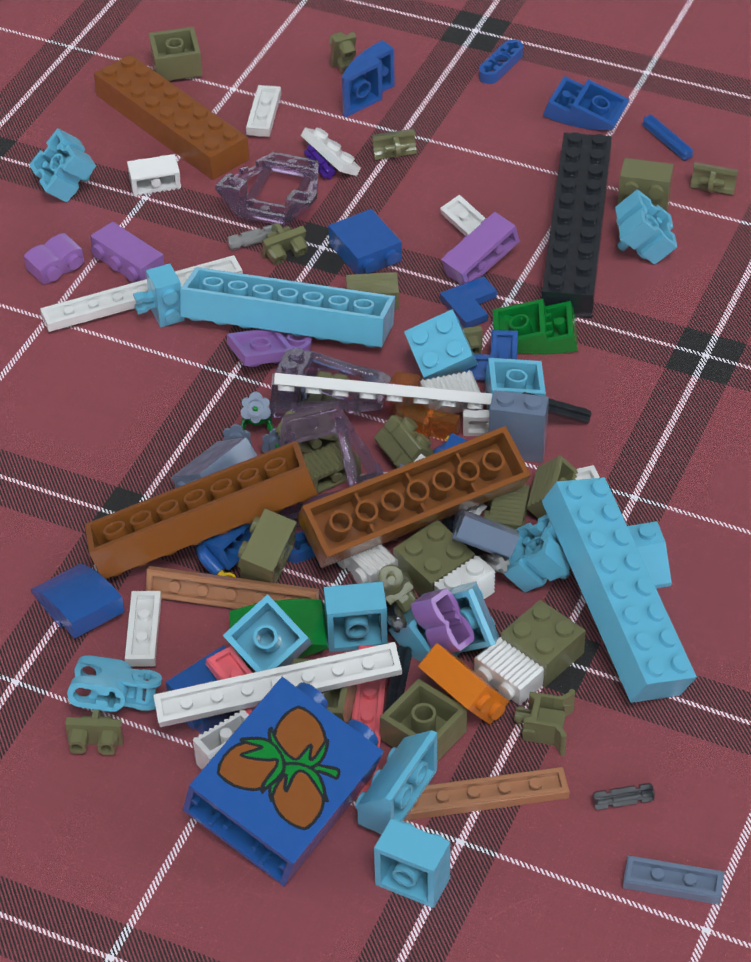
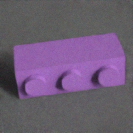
[441,212,520,285]
[90,222,164,283]

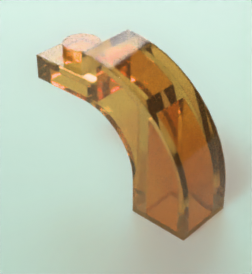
[390,370,460,440]

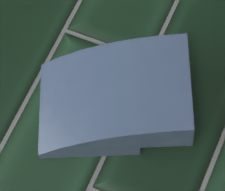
[452,509,520,558]

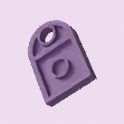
[227,329,311,367]

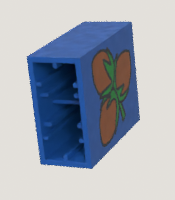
[183,677,384,887]

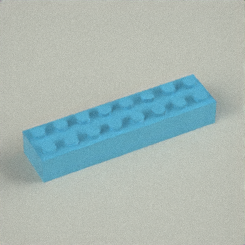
[180,267,395,348]
[542,477,697,703]

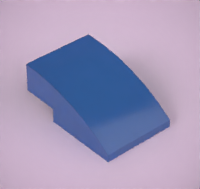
[342,40,395,117]
[543,76,630,130]
[31,563,125,639]

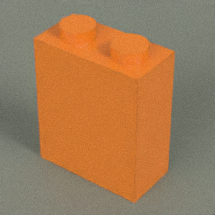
[418,643,509,725]

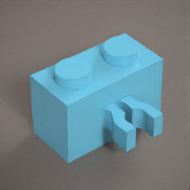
[133,263,185,328]

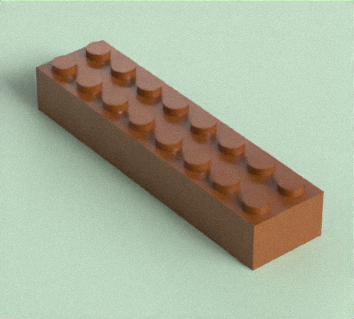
[94,54,249,180]
[297,426,531,568]
[85,440,318,579]

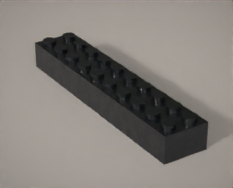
[542,132,612,318]

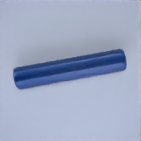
[643,114,694,160]

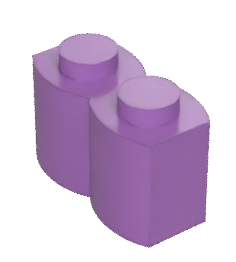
[24,233,84,284]
[411,588,474,653]

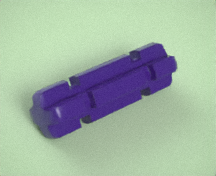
[304,145,335,180]

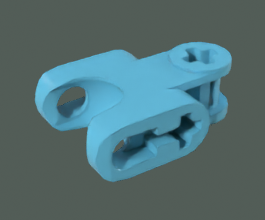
[67,656,162,712]

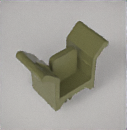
[514,689,575,756]

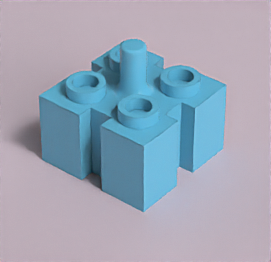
[29,128,96,202]
[615,189,677,265]
[503,514,570,593]

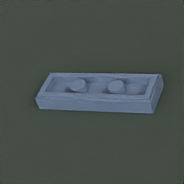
[623,855,725,905]

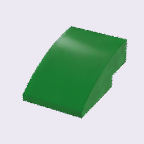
[493,299,578,355]
[229,599,328,668]

